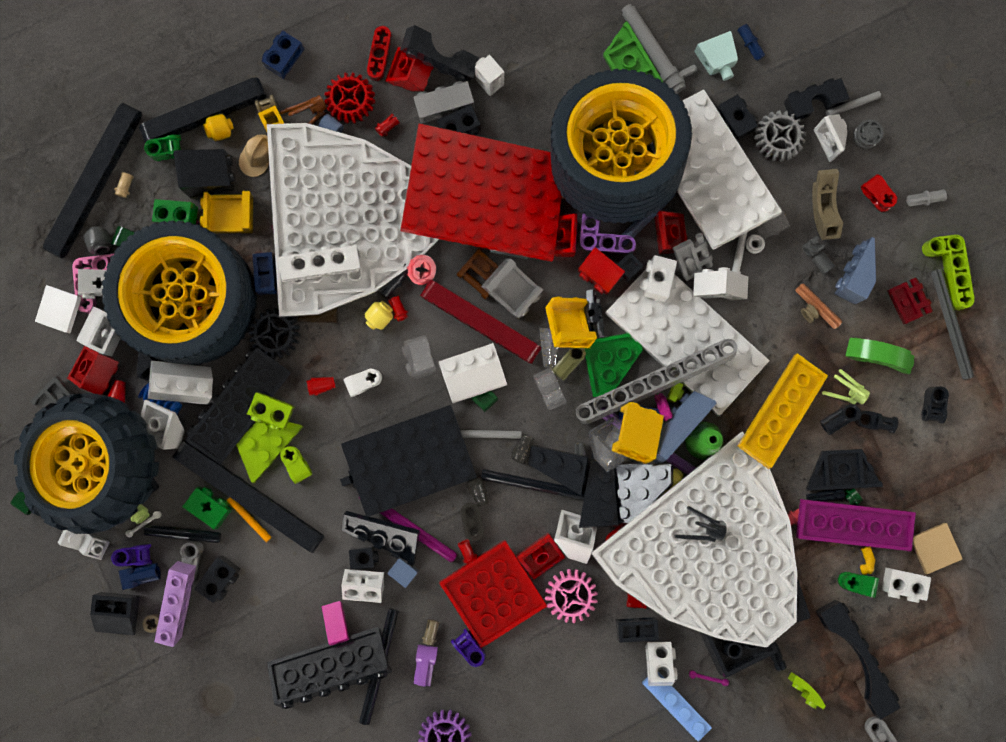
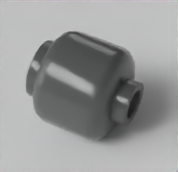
[84,226,112,255]

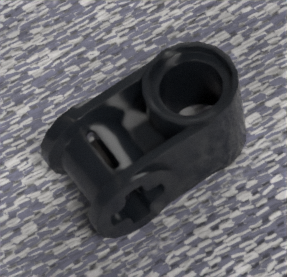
[921,386,949,424]

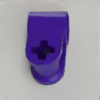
[111,544,153,567]
[451,628,485,667]

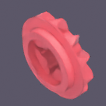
[407,254,436,285]

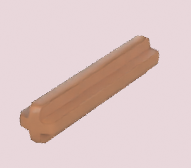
[795,283,842,329]

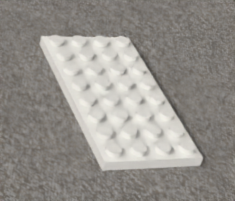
[649,90,782,250]
[605,270,769,417]

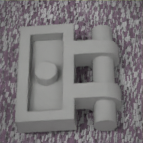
[673,233,713,281]

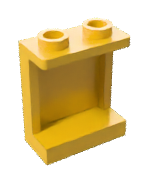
[200,191,253,233]
[545,296,597,348]
[611,402,664,464]

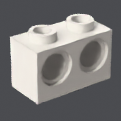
[475,55,504,96]
[882,568,931,603]
[342,569,384,603]
[645,642,677,686]

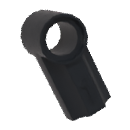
[820,404,861,435]

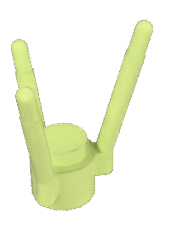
[822,369,870,405]

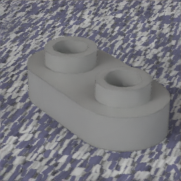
[865,717,897,742]

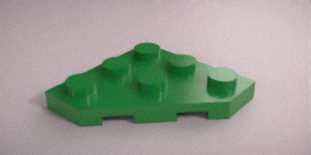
[584,333,643,398]

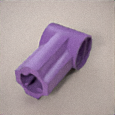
[414,644,438,686]

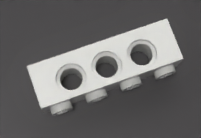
[278,243,360,283]

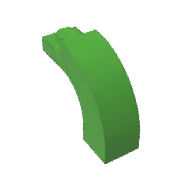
[846,338,914,374]

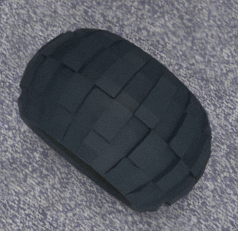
[14,393,159,534]

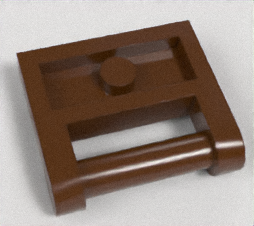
[456,249,499,300]

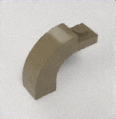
[812,169,843,240]

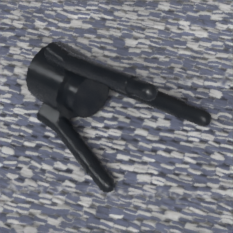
[674,506,727,542]

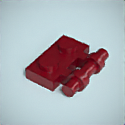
[887,277,933,325]

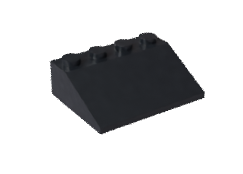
[700,632,778,678]

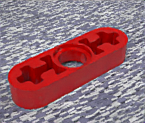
[367,26,392,81]

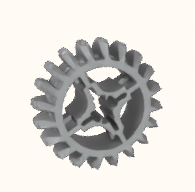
[754,110,806,162]

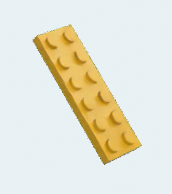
[737,353,828,469]

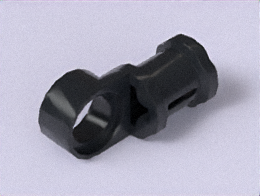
[855,411,899,434]

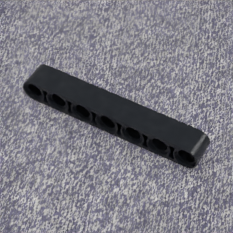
[139,77,266,143]

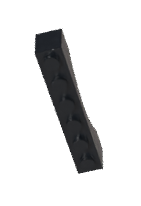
[815,600,901,720]

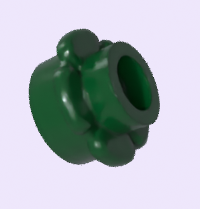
[845,488,863,506]

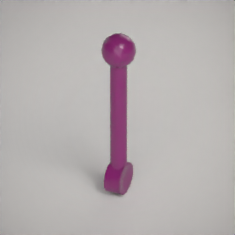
[689,670,729,686]

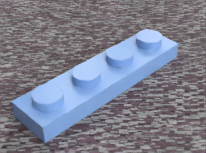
[642,672,712,742]

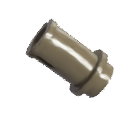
[422,619,440,646]

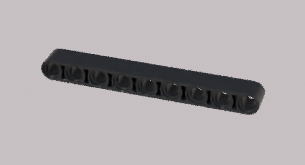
[43,103,142,259]
[172,440,325,553]

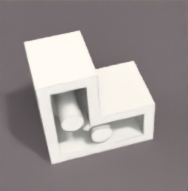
[693,267,748,300]

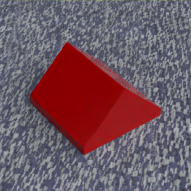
[654,211,687,255]
[554,214,577,257]
[517,533,565,580]

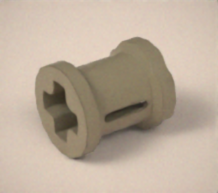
[255,95,279,113]

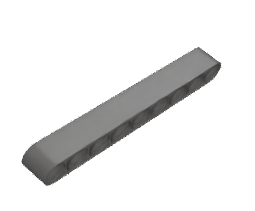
[576,339,737,424]

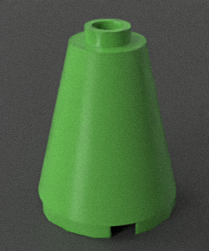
[685,422,724,460]

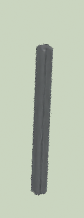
[931,269,974,379]

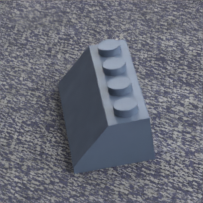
[653,391,717,464]

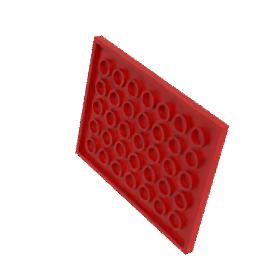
[400,124,562,262]

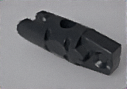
[584,289,605,338]

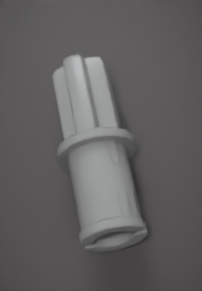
[906,189,947,207]

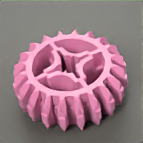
[545,569,598,623]

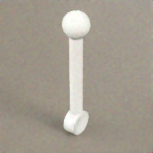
[126,511,162,538]

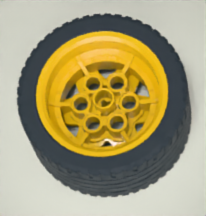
[551,69,692,223]
[102,221,257,365]

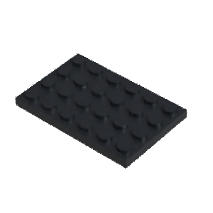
[341,405,477,517]

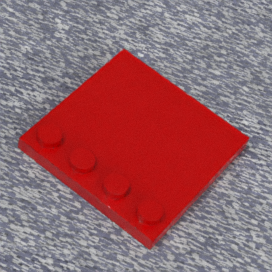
[439,540,547,648]

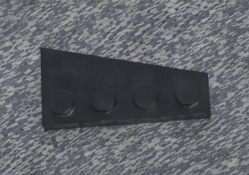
[578,449,618,528]

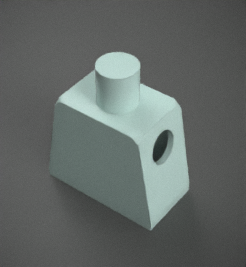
[695,31,738,81]

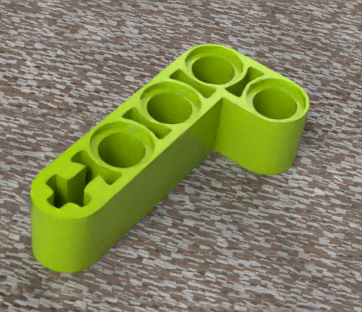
[922,235,974,311]

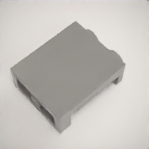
[481,258,543,318]

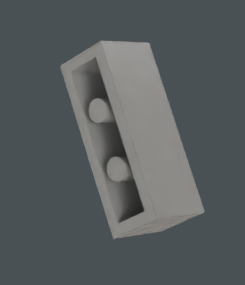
[413,81,474,124]

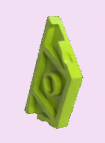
[236,419,303,483]

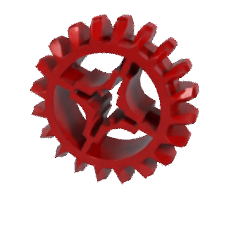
[324,72,375,124]

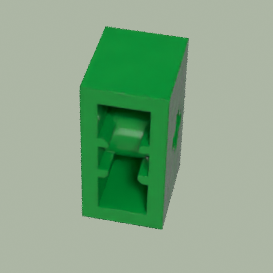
[183,486,232,529]

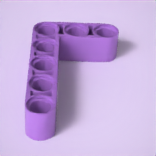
[580,157,636,254]

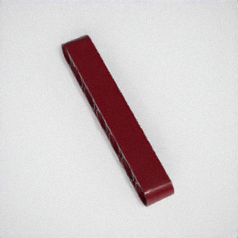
[420,279,541,364]

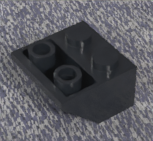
[90,592,140,635]

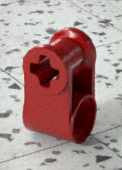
[861,174,897,212]

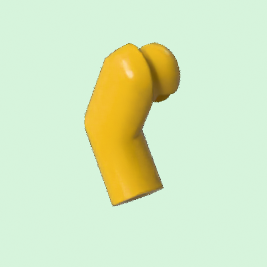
[860,546,875,575]

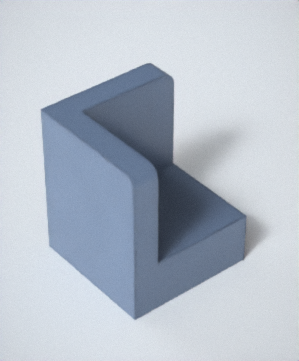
[387,558,419,588]

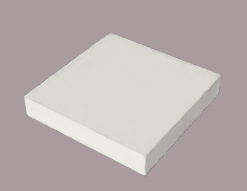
[35,285,82,333]

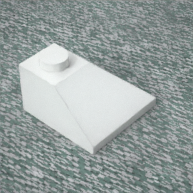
[813,114,847,162]
[141,400,184,450]
[554,510,597,564]

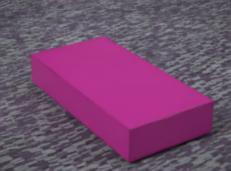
[322,601,349,645]

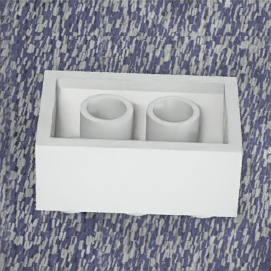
[439,343,507,403]
[148,361,213,405]

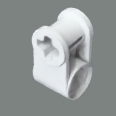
[343,369,382,397]

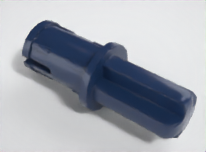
[737,24,765,61]

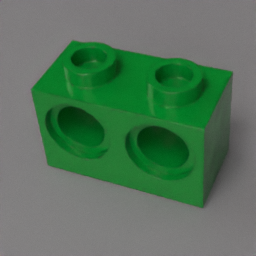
[152,199,198,225]

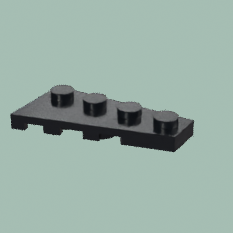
[342,511,420,566]

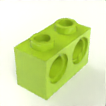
[247,392,295,430]

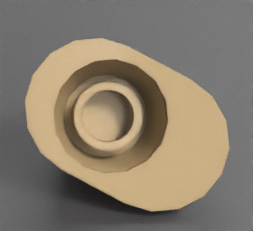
[239,135,269,177]

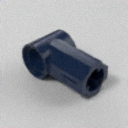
[118,563,161,590]

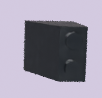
[173,149,236,198]

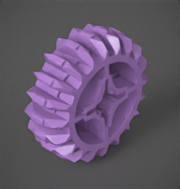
[418,710,472,742]

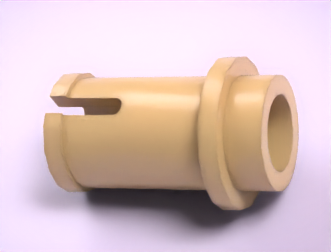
[114,172,134,198]

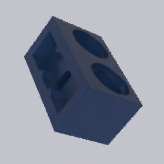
[261,30,305,79]
[252,252,278,296]

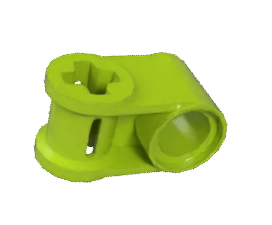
[280,446,313,484]

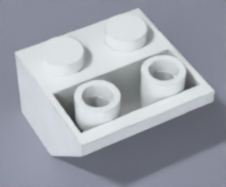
[76,306,121,357]

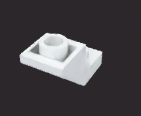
[58,530,110,560]

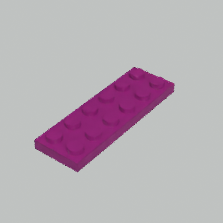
[796,499,916,551]

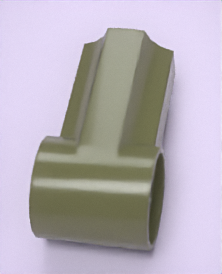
[551,348,586,381]

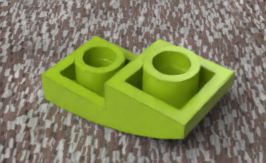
[788,672,826,709]

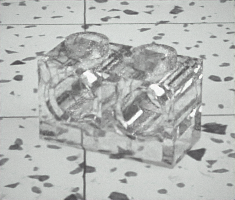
[533,367,567,411]

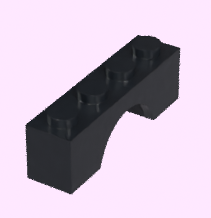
[400,25,479,82]

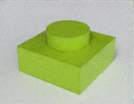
[666,383,684,403]

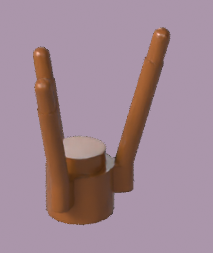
[279,95,327,125]

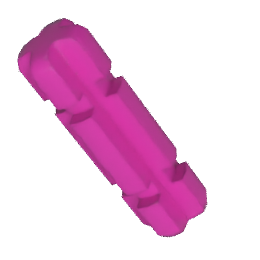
[654,393,672,421]

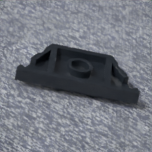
[806,449,883,491]

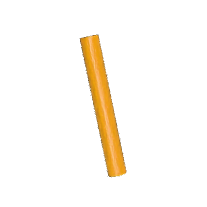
[227,497,272,543]

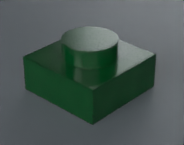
[471,391,498,413]

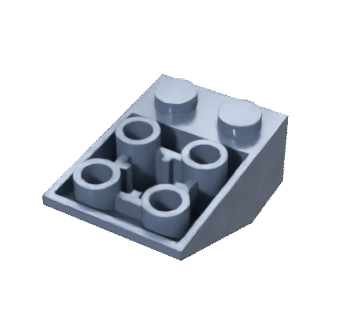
[835,237,876,304]

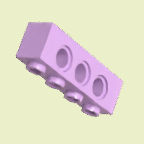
[154,561,196,647]

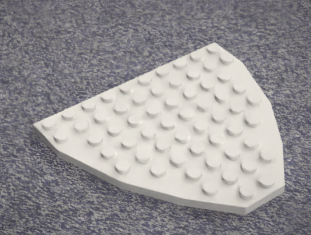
[267,123,439,317]
[591,432,797,647]

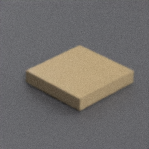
[912,523,962,574]

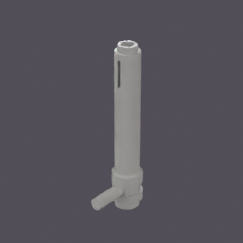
[622,4,697,94]

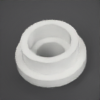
[745,234,765,254]

